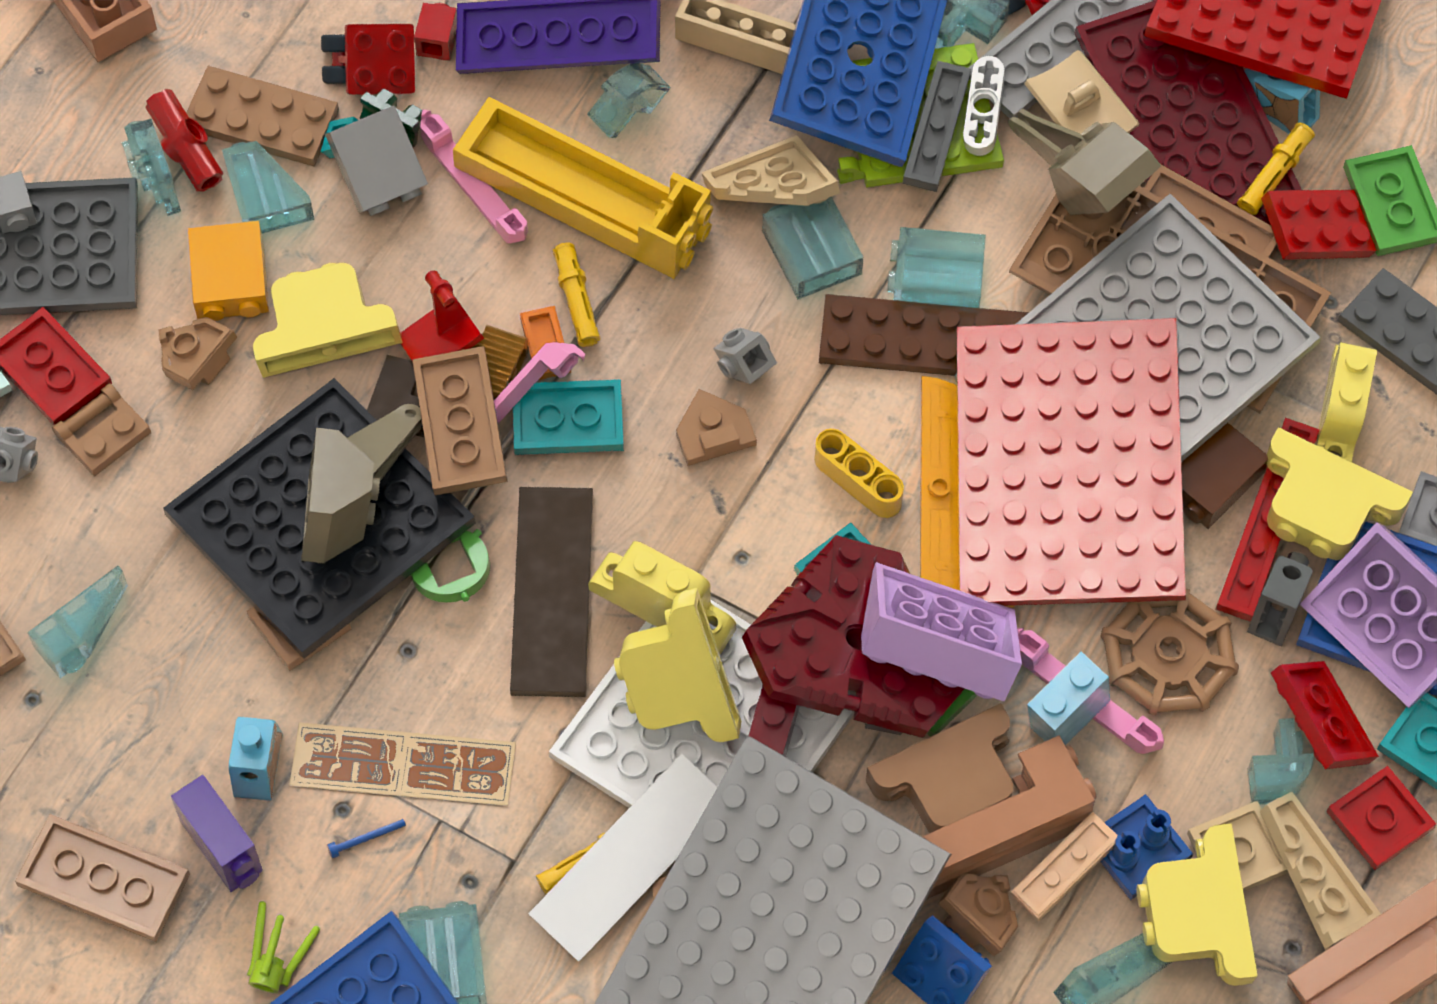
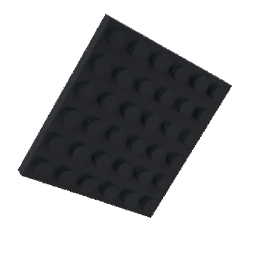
[163,378,476,659]

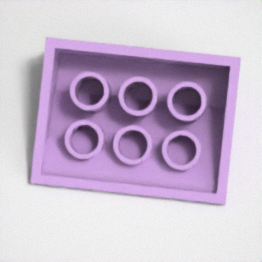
[1300,522,1437,708]
[861,562,1022,701]

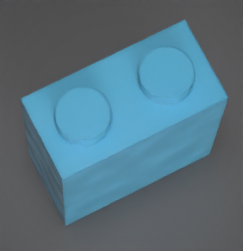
[1027,651,1110,745]

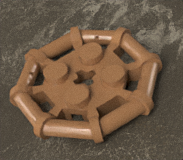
[1100,588,1239,716]

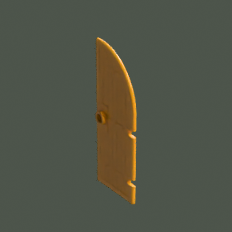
[920,376,1015,608]

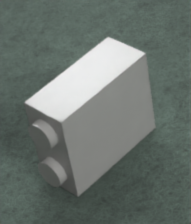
[325,105,428,216]

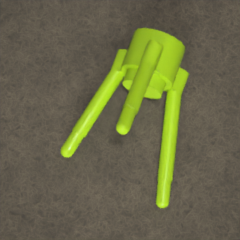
[247,901,320,993]

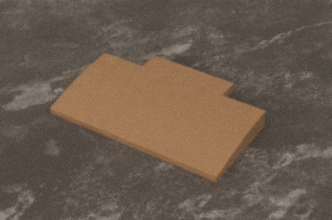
[1009,164,1331,414]

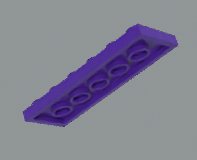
[456,0,661,74]

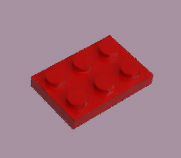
[1261,189,1377,260]
[0,307,112,425]
[1271,661,1379,770]

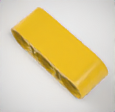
[814,428,904,518]

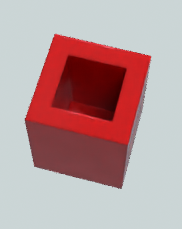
[414,2,457,61]

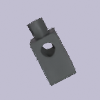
[1247,552,1313,647]

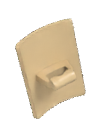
[1025,50,1139,134]

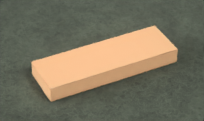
[1011,812,1118,921]

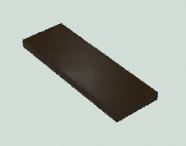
[510,487,593,697]

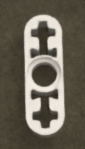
[963,56,1005,156]

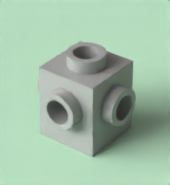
[713,328,777,384]
[0,427,38,483]

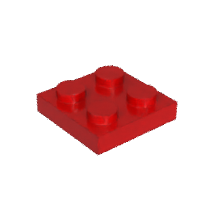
[1326,765,1436,871]

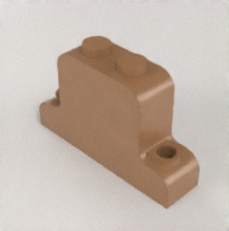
[866,703,1013,833]

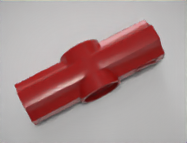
[145,89,224,192]

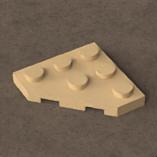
[701,135,840,206]

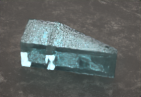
[27,566,128,679]
[1053,933,1172,1004]

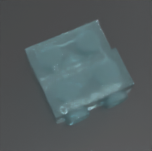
[121,119,181,216]

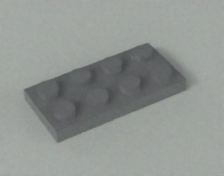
[1338,268,1437,395]

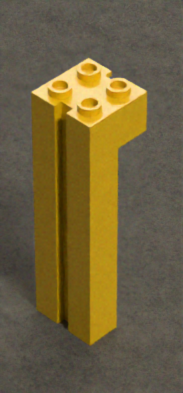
[453,97,713,279]

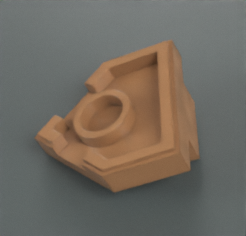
[158,317,237,390]
[676,389,757,466]
[938,874,1018,956]

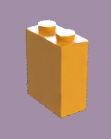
[188,221,269,321]

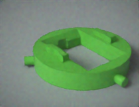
[411,529,490,602]

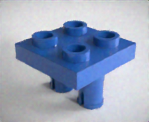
[1100,794,1193,900]
[892,915,992,1004]

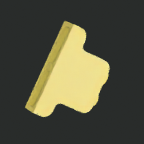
[253,263,403,378]
[1315,342,1377,462]
[1267,427,1413,560]
[588,541,736,655]
[614,588,742,742]
[1136,823,1258,986]

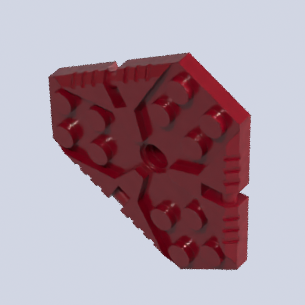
[741,535,965,738]

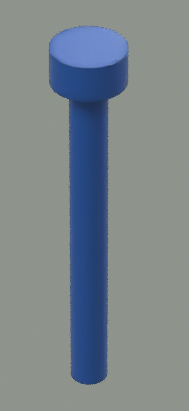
[327,819,406,859]

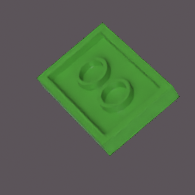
[1343,145,1437,256]

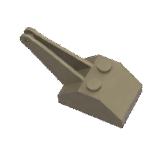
[1008,109,1161,215]
[301,404,422,563]

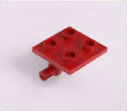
[400,270,484,362]

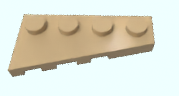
[1260,792,1381,951]

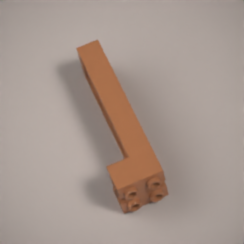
[922,735,1097,899]
[1287,878,1437,1004]

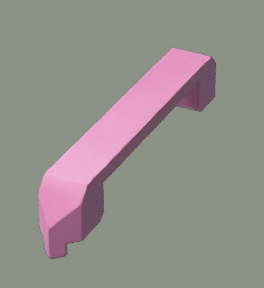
[420,109,528,244]
[494,342,585,424]
[1017,628,1164,754]

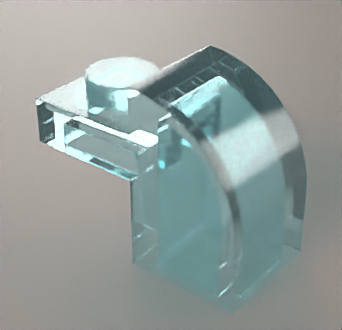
[935,0,1010,48]
[587,63,671,138]
[1247,718,1314,805]

